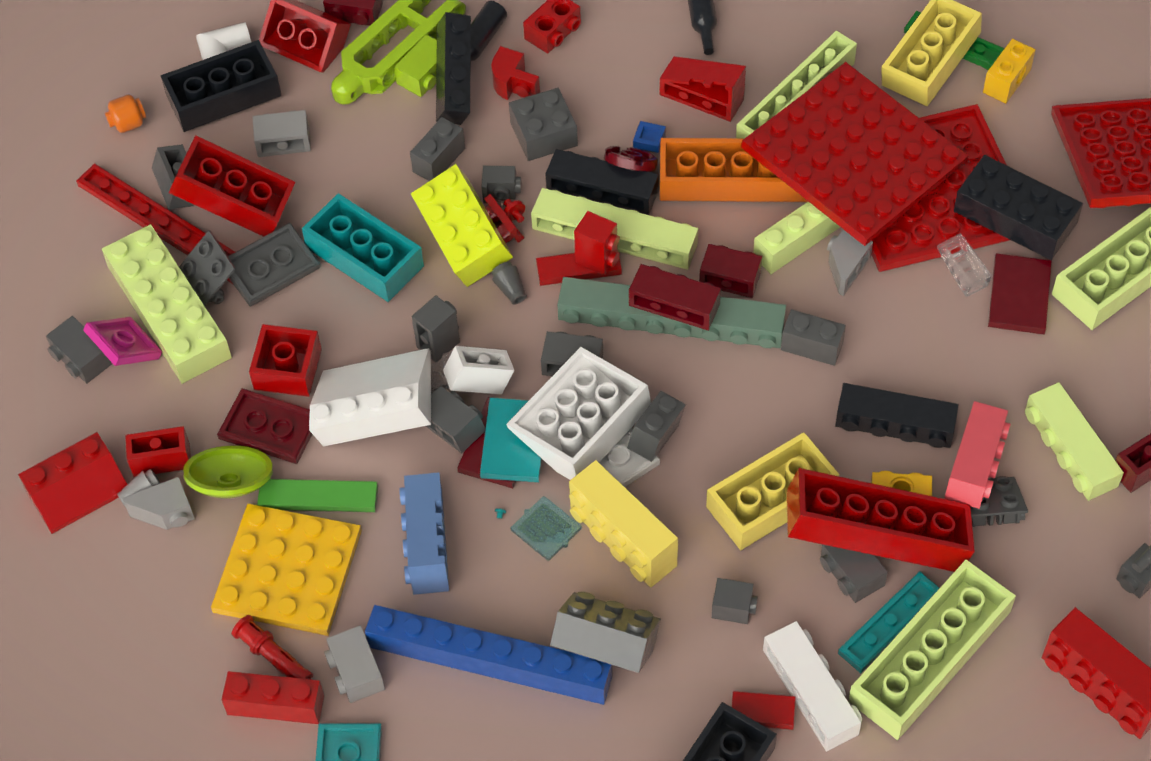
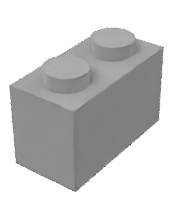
[253,110,311,157]
[324,625,385,703]

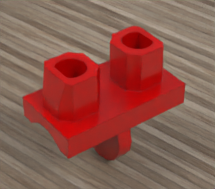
[484,194,526,244]

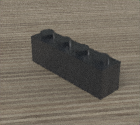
[436,12,471,125]
[545,149,659,215]
[835,383,959,448]

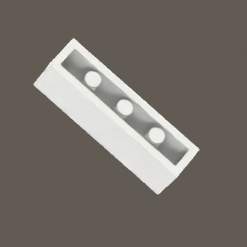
[763,621,862,752]

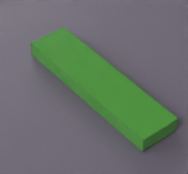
[257,479,378,512]

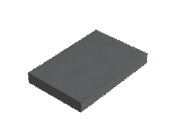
[228,223,320,307]

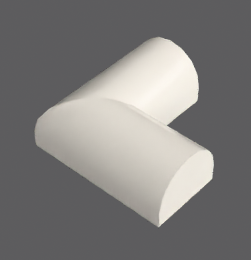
[196,22,251,60]

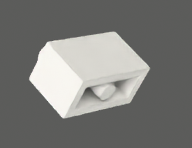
[443,346,514,394]

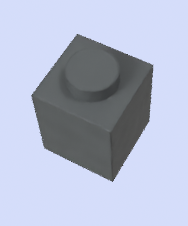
[711,578,758,624]

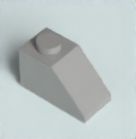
[827,229,873,296]
[122,477,195,530]

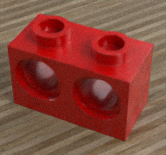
[523,0,581,54]

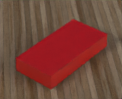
[732,691,795,730]

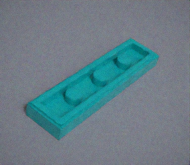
[838,571,940,674]

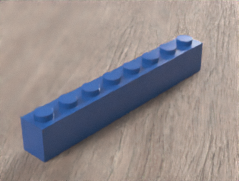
[365,605,612,705]

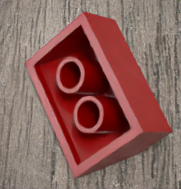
[259,0,351,73]
[18,432,127,534]

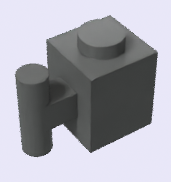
[1116,543,1151,599]

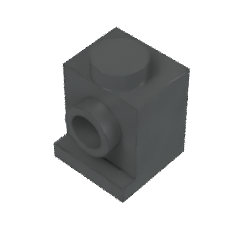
[482,166,521,203]

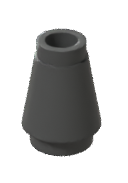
[492,262,527,305]

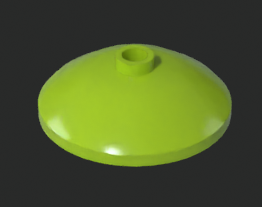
[183,446,273,499]

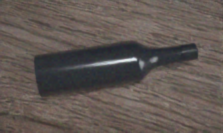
[688,0,717,55]
[471,1,507,61]

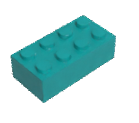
[302,193,424,302]

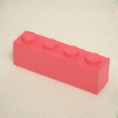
[944,401,1011,509]

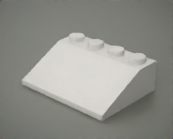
[506,347,651,480]
[309,348,431,447]

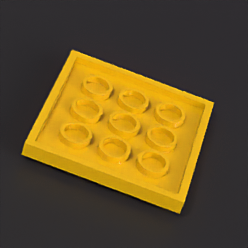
[211,503,362,636]

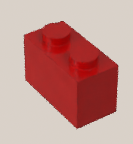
[574,211,620,276]
[125,426,191,477]

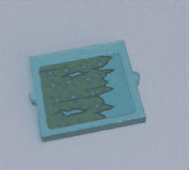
[510,496,582,561]

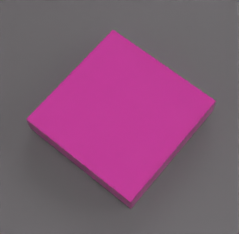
[83,317,162,366]

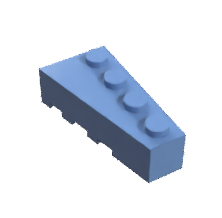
[399,472,449,595]

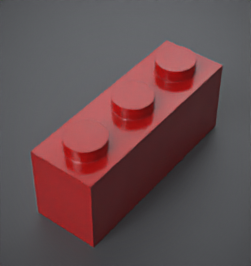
[221,671,324,724]

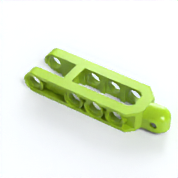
[331,0,466,104]

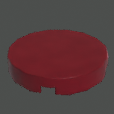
[604,146,658,171]

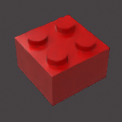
[249,324,322,397]

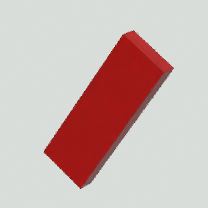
[536,253,622,286]

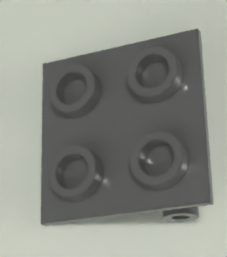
[179,230,236,306]
[970,476,1028,527]

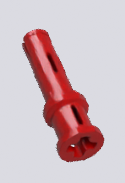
[231,614,313,680]

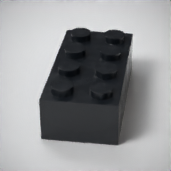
[160,40,282,132]
[954,155,1083,261]
[683,702,777,761]

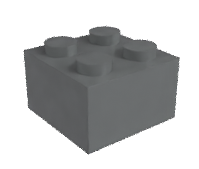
[509,87,578,161]

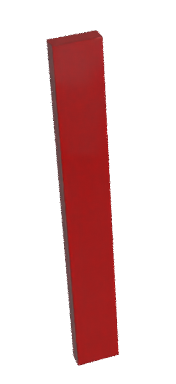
[76,163,235,285]

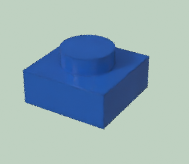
[633,121,666,153]

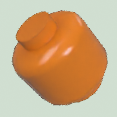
[104,94,146,133]

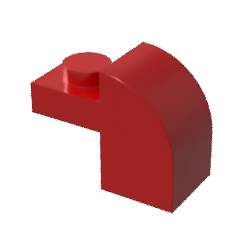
[491,46,540,100]

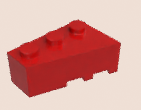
[660,56,746,122]

